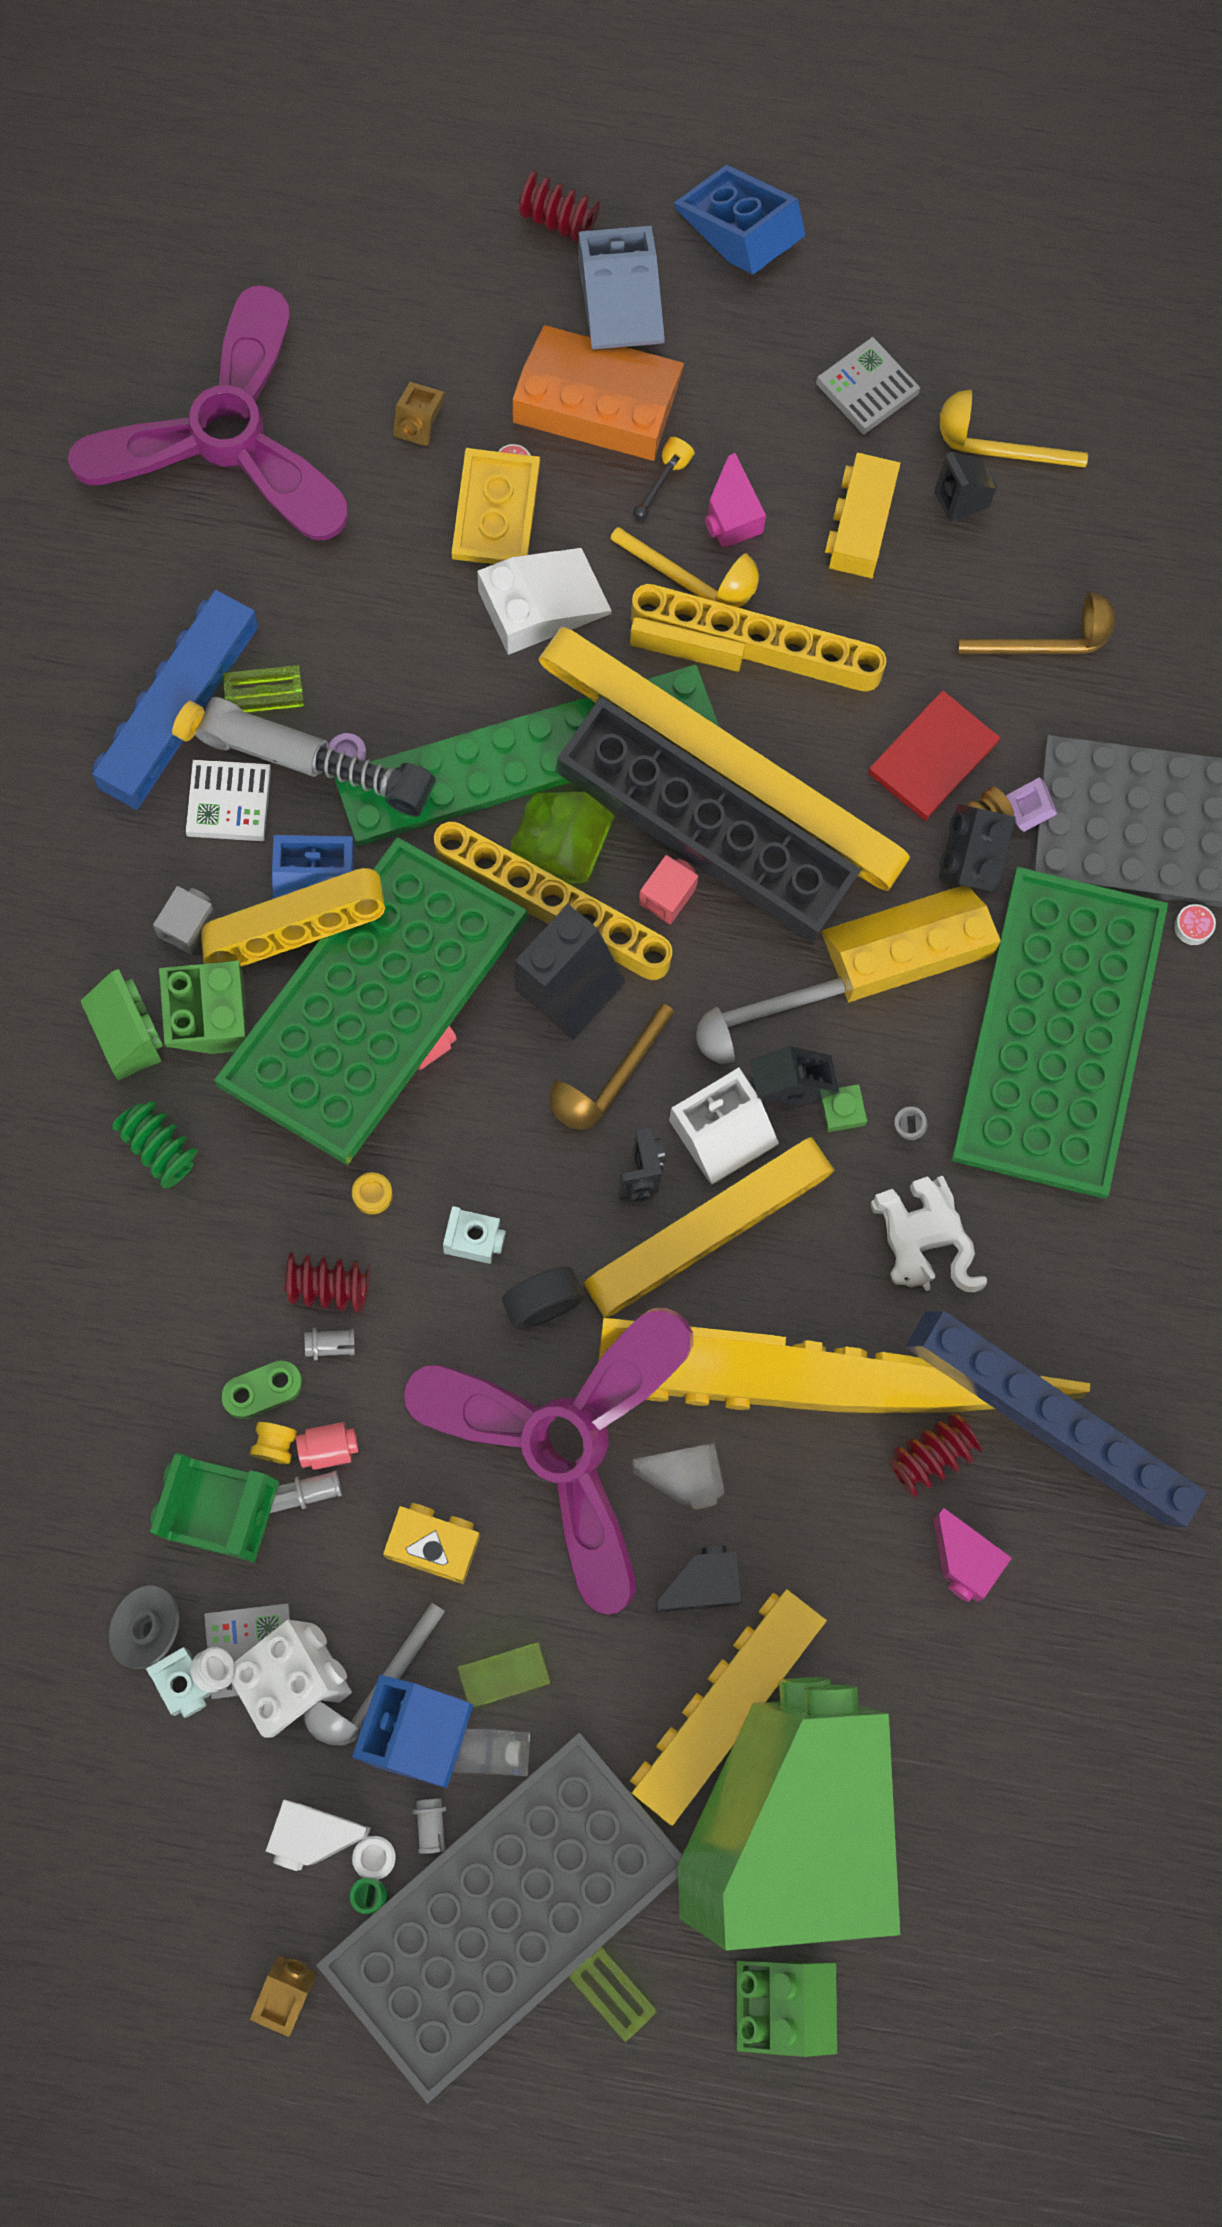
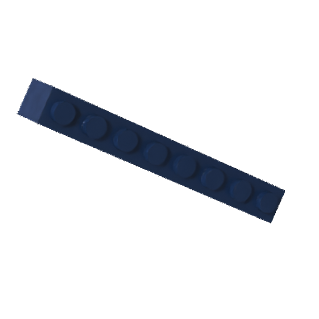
[905,1311,1207,1528]

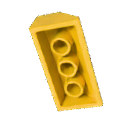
[821,885,1000,1003]

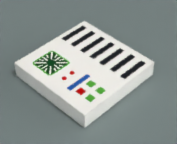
[186,760,271,841]

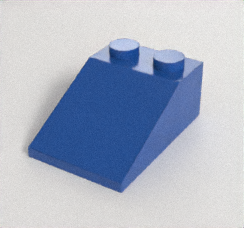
[674,164,806,275]

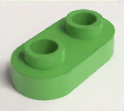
[222,1361,303,1419]

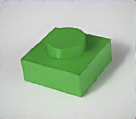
[820,1084,867,1132]

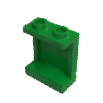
[150,1453,279,1563]

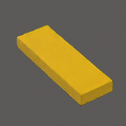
[630,617,745,672]

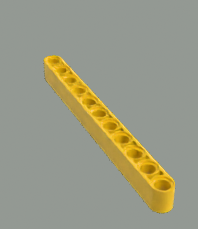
[538,627,910,891]

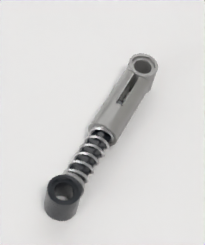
[195,697,436,817]

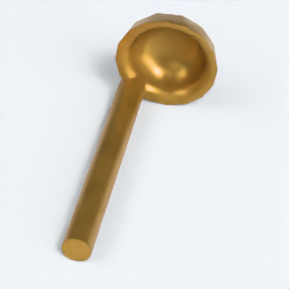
[957,591,1116,654]
[549,1003,674,1130]

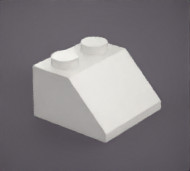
[266,1800,371,1871]

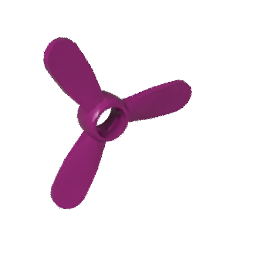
[68,286,349,540]
[404,1308,693,1615]

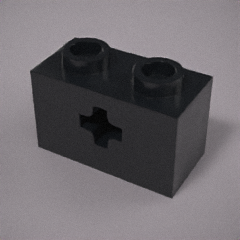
[750,1046,839,1107]

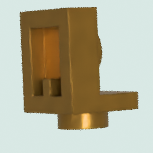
[393,382,445,446]
[250,1956,317,2037]

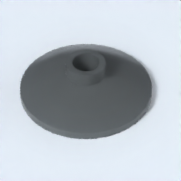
[108,1585,179,1670]

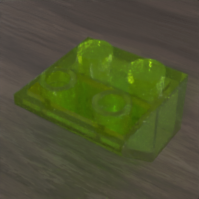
[509,791,615,883]

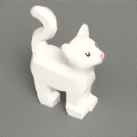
[871,1176,987,1292]

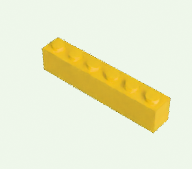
[630,1589,827,1826]

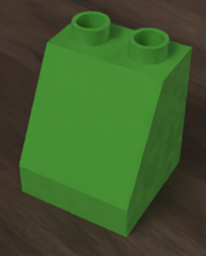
[678,1677,900,1951]

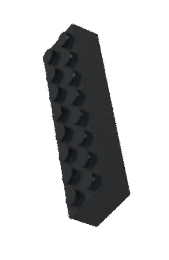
[555,697,861,943]

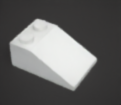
[478,548,612,655]

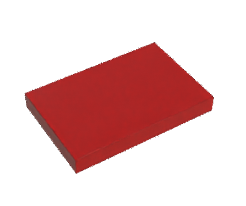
[868,690,1001,821]

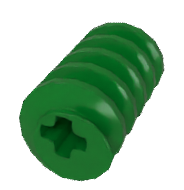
[112,1100,198,1189]

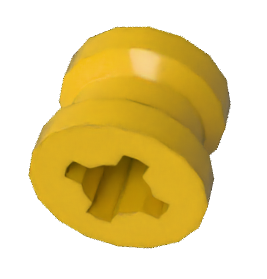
[249,1422,297,1464]

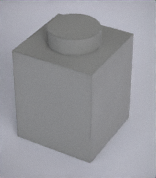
[153,886,216,955]

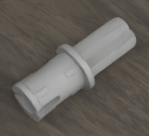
[270,1470,342,1513]

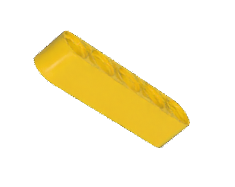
[201,868,385,967]

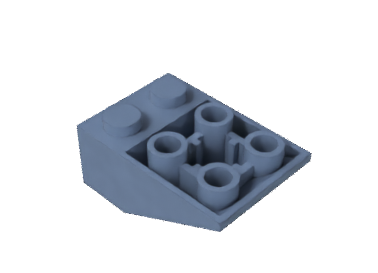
[578,226,665,350]

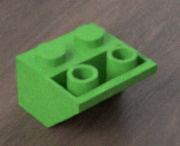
[159,961,248,1054]
[81,969,163,1081]
[737,1961,837,2057]

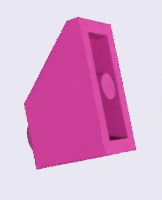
[705,453,766,549]
[933,1508,1012,1602]

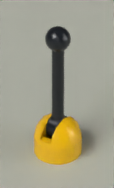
[633,437,695,520]

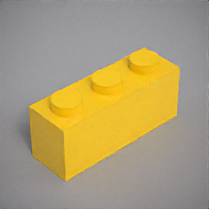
[825,453,900,578]

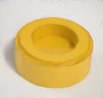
[172,701,205,742]
[352,1172,393,1214]

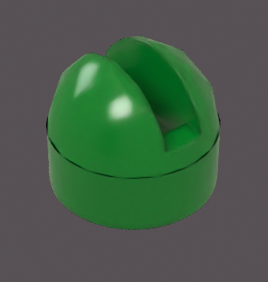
[350,1878,388,1914]

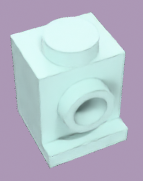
[443,1206,506,1264]
[146,1647,211,1718]

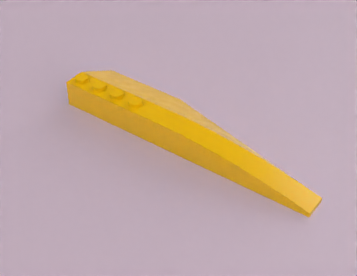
[598,1318,1090,1413]

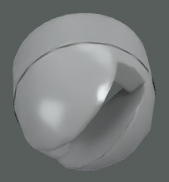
[895,1106,927,1140]

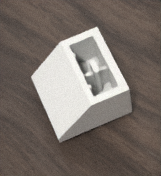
[669,1068,779,1186]

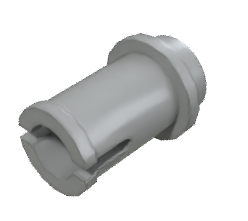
[304,1328,355,1360]
[412,1798,447,1854]

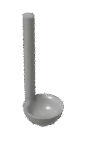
[695,977,845,1064]
[303,1602,445,1746]

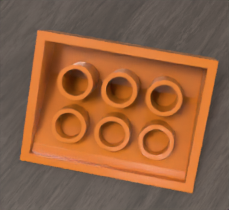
[513,325,684,461]

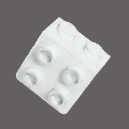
[232,1619,352,1738]

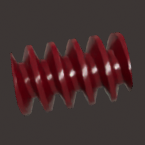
[519,170,600,243]
[284,1252,371,1313]
[889,1413,982,1498]

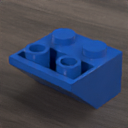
[272,835,355,899]
[352,1674,474,1788]

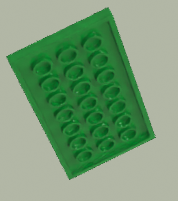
[214,837,528,1165]
[951,867,1168,1199]

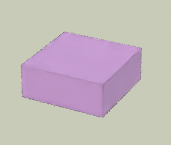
[1006,777,1057,832]

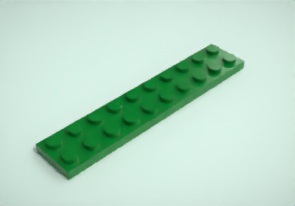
[334,664,719,847]

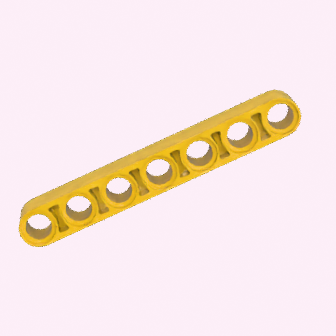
[631,584,886,692]
[434,822,672,980]
[583,1137,835,1318]

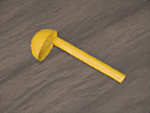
[940,390,1088,468]
[610,527,759,608]

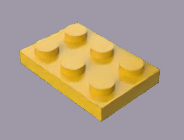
[451,448,540,564]

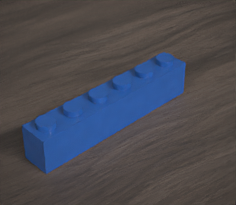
[92,590,258,810]

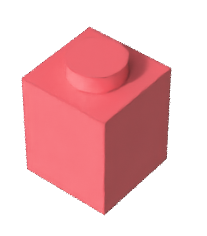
[639,855,698,925]

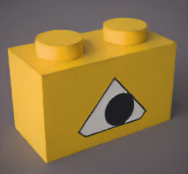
[383,1503,480,1584]

